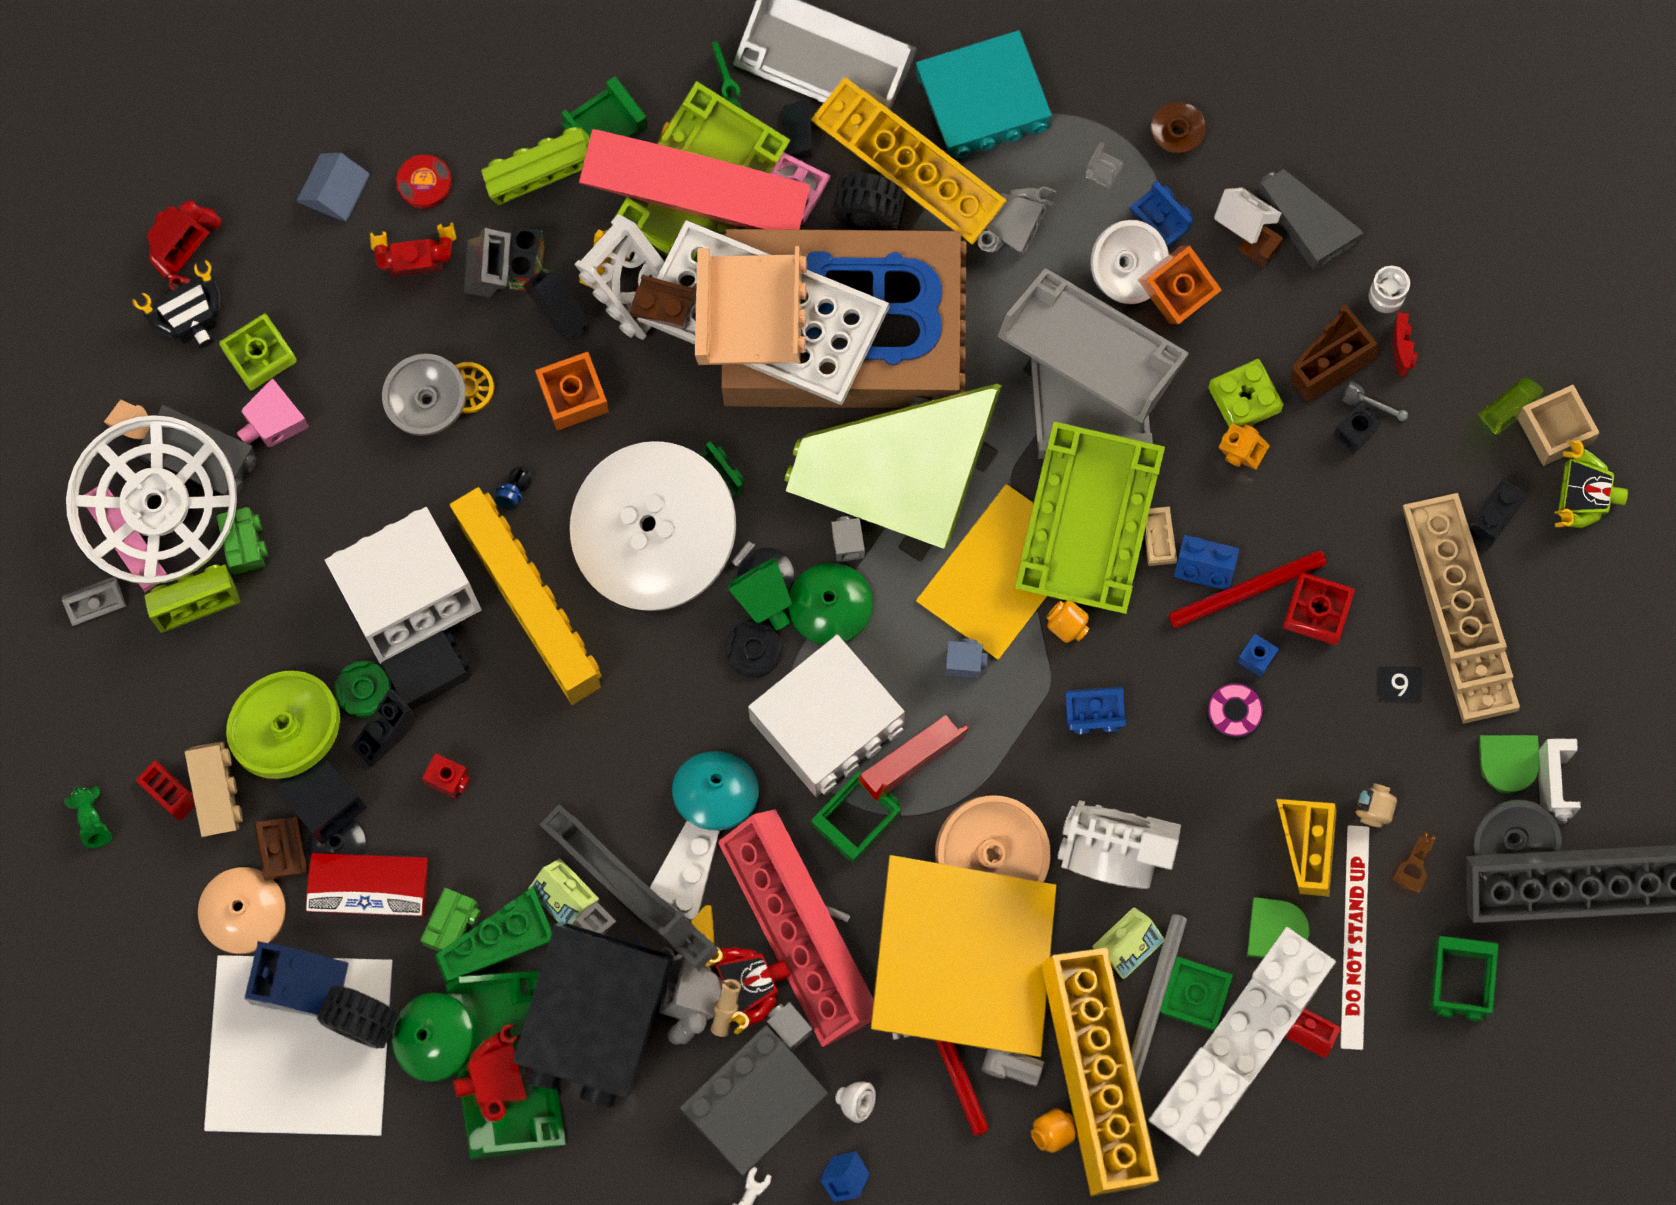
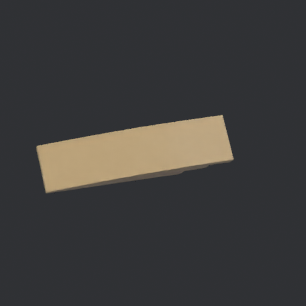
[1403,493,1520,724]

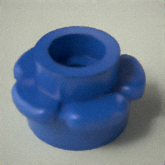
[495,484,522,509]

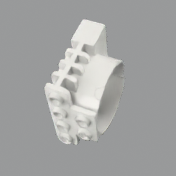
[1058,800,1181,888]

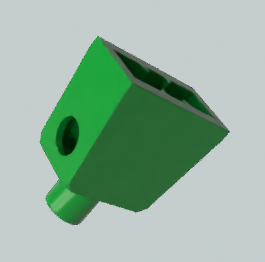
[728,557,792,630]

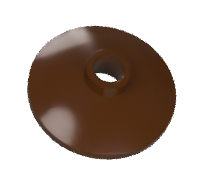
[1151,102,1206,154]

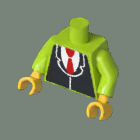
[1554,440,1628,528]

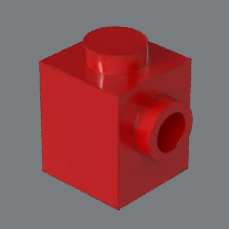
[422,753,470,799]

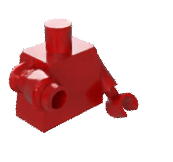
[147,200,221,291]
[453,1023,527,1122]

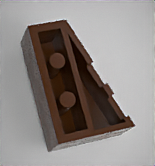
[1291,304,1378,403]

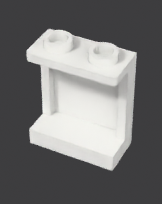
[1538,739,1581,825]

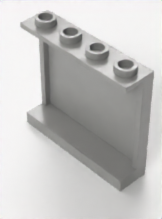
[1031,357,1153,459]

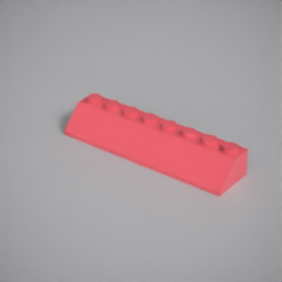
[718,809,874,1047]

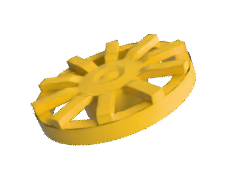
[455,362,494,413]

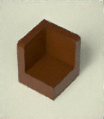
[1238,225,1283,269]

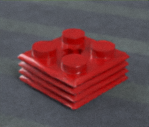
[1283,572,1355,645]

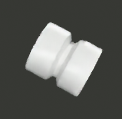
[1368,266,1410,313]

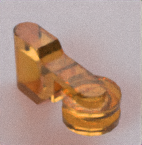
[1393,832,1436,893]

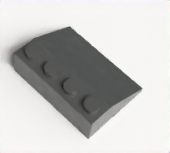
[680,1026,828,1176]

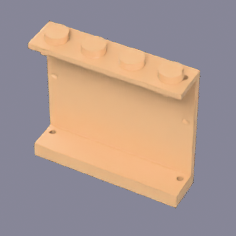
[695,246,807,365]

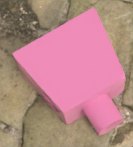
[236,379,309,448]

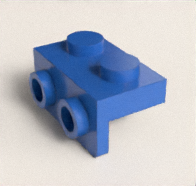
[1129,181,1193,249]
[1174,535,1239,590]
[1065,687,1126,734]

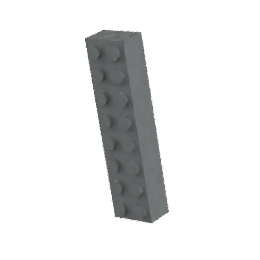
[1466,845,1676,923]

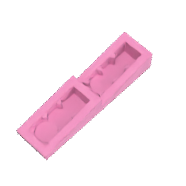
[85,486,167,592]

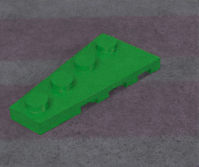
[435,886,552,983]

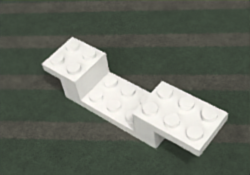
[1149,927,1336,1156]

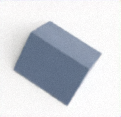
[297,153,370,222]

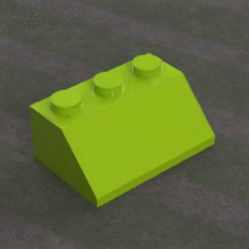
[144,564,241,633]

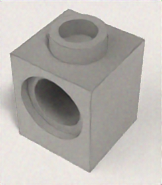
[831,516,865,562]
[767,1002,813,1052]

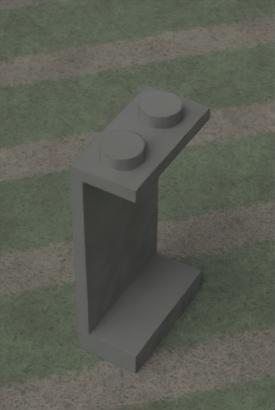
[138,405,257,496]

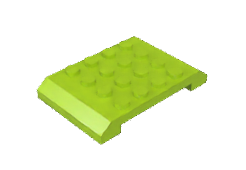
[614,81,790,262]
[1015,421,1165,614]

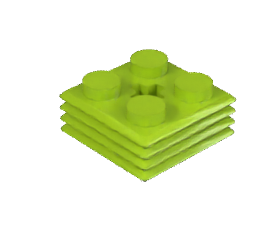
[219,314,297,390]
[1208,359,1284,428]

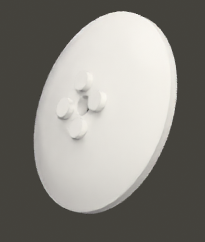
[570,441,736,611]

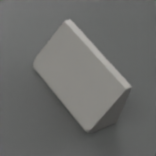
[62,577,126,626]

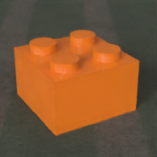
[1137,245,1222,324]
[535,352,609,431]

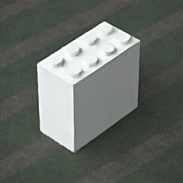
[325,507,482,664]
[748,634,905,797]

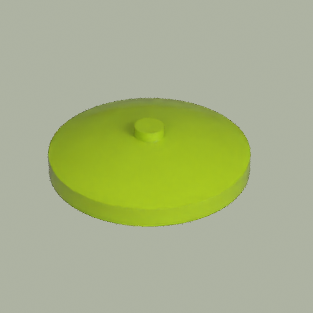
[226,671,340,779]

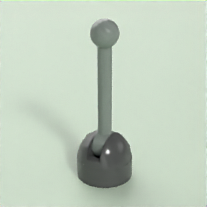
[1341,381,1408,421]

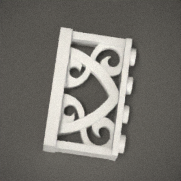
[575,214,682,340]

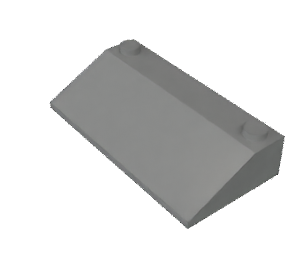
[733,0,917,110]
[997,268,1189,423]

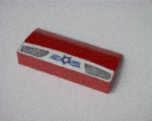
[306,853,428,916]

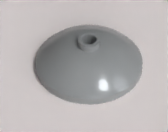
[382,354,466,436]

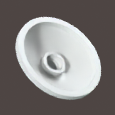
[1091,220,1169,304]

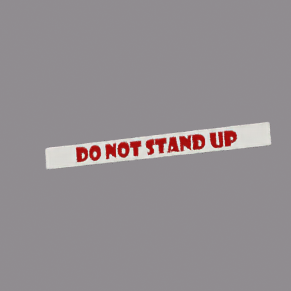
[1341,826,1369,1050]

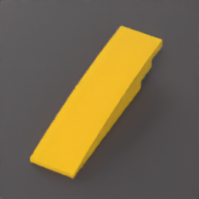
[811,77,1007,245]

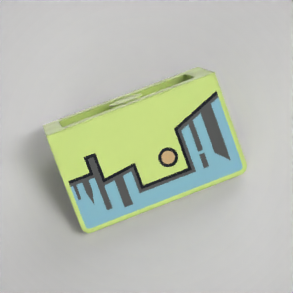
[528,858,599,924]
[1092,907,1164,979]

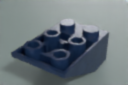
[244,941,349,1017]

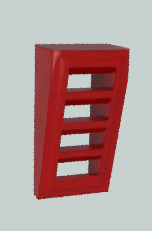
[135,760,195,821]

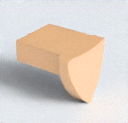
[104,400,150,439]

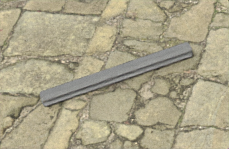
[1130,914,1187,1082]

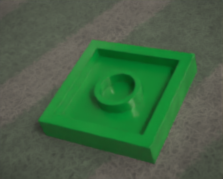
[1159,957,1233,1032]

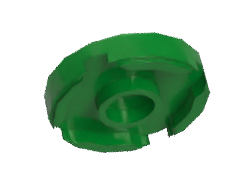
[334,660,392,718]

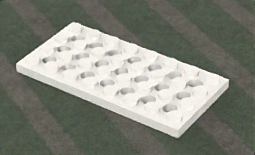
[637,220,890,405]

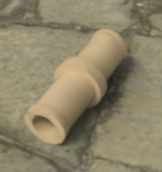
[711,979,741,1037]

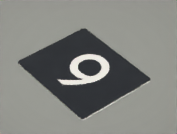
[1378,667,1422,702]

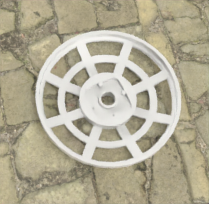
[66,415,237,584]

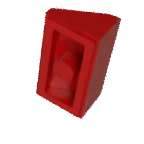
[1285,1009,1341,1058]

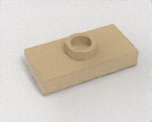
[1144,507,1177,566]

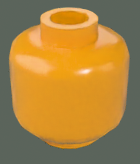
[1046,601,1089,643]
[1031,1108,1076,1153]

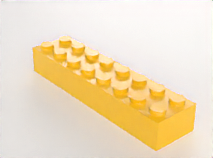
[449,487,602,705]
[1041,948,1159,1196]

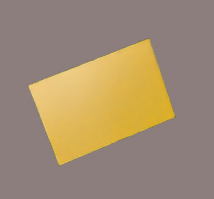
[916,484,1047,660]

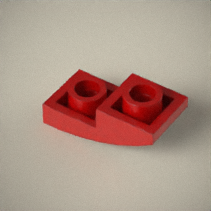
[1392,312,1418,377]

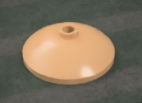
[198,867,286,954]

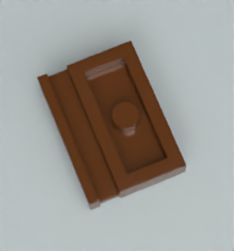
[629,275,696,330]
[254,816,307,881]

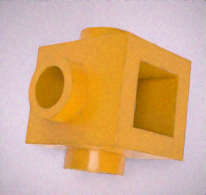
[1218,424,1270,470]

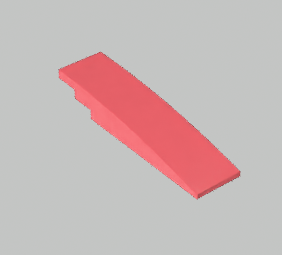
[579,129,810,230]

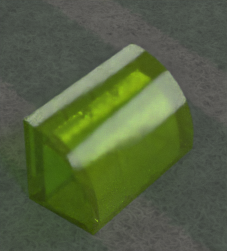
[1478,377,1544,435]

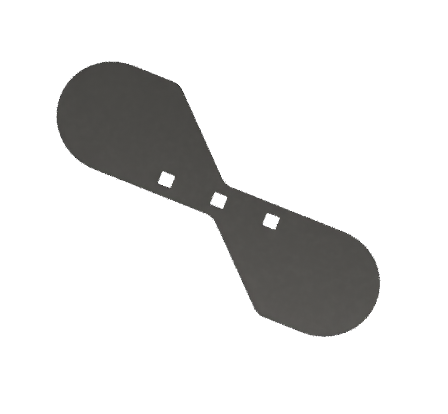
[791,114,1158,816]

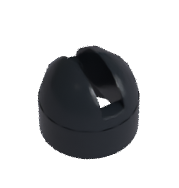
[509,467,532,491]

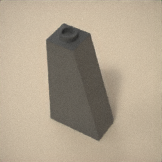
[1258,169,1363,271]

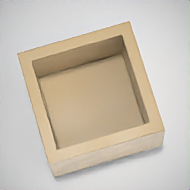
[1517,385,1600,466]

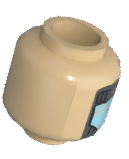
[1355,784,1397,828]

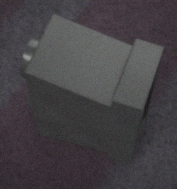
[464,228,511,298]

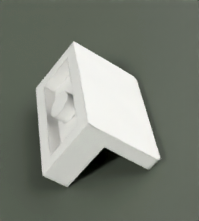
[1214,188,1281,243]

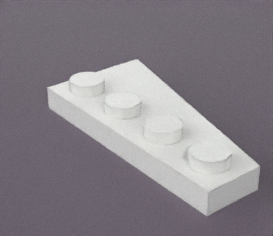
[650,821,720,921]

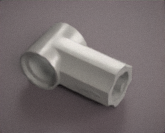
[981,1049,1044,1087]

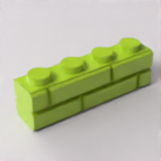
[481,127,590,205]

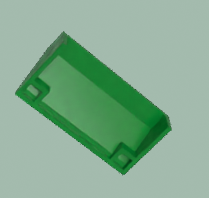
[446,971,566,1159]

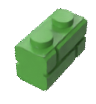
[216,507,268,575]
[420,888,481,952]

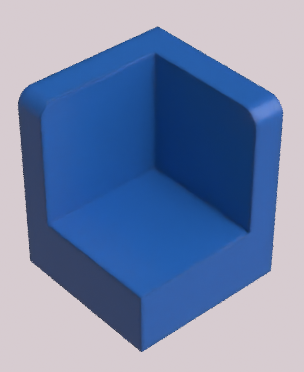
[820,1152,870,1202]

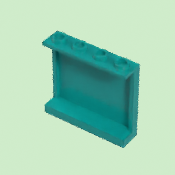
[916,30,1052,159]

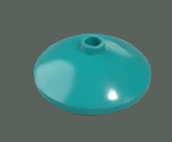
[672,751,759,831]

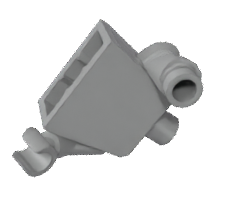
[977,186,1056,256]
[659,947,722,1045]

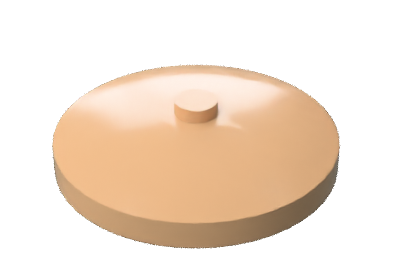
[935,796,1050,882]

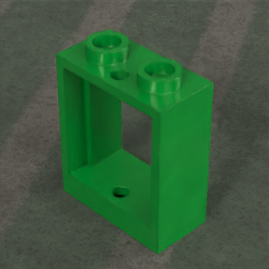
[811,771,901,864]
[1429,936,1498,1021]

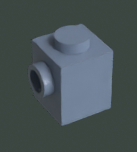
[945,639,988,679]

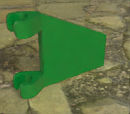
[712,41,742,109]

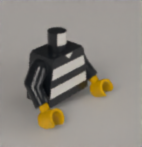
[132,260,221,349]

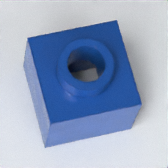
[1237,634,1279,678]

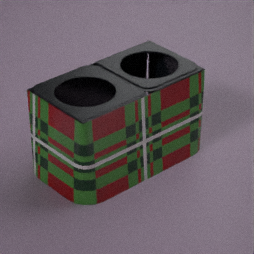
[507,227,546,291]

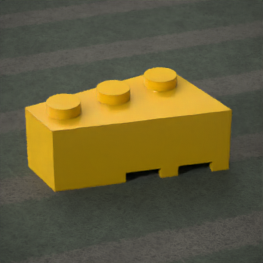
[1276,799,1336,897]

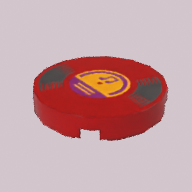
[396,154,452,209]

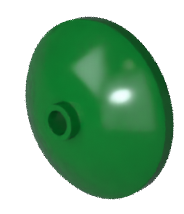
[788,563,873,645]
[392,993,475,1082]

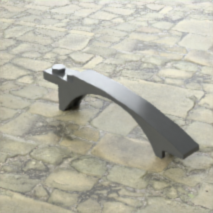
[539,804,719,971]

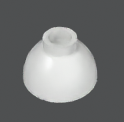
[836,1082,875,1123]

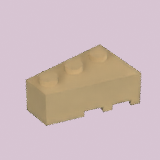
[185,740,243,837]

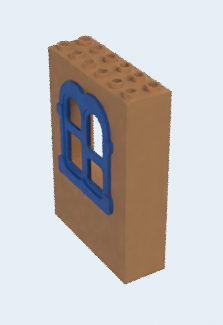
[721,229,966,408]

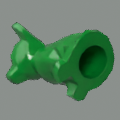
[64,786,113,848]

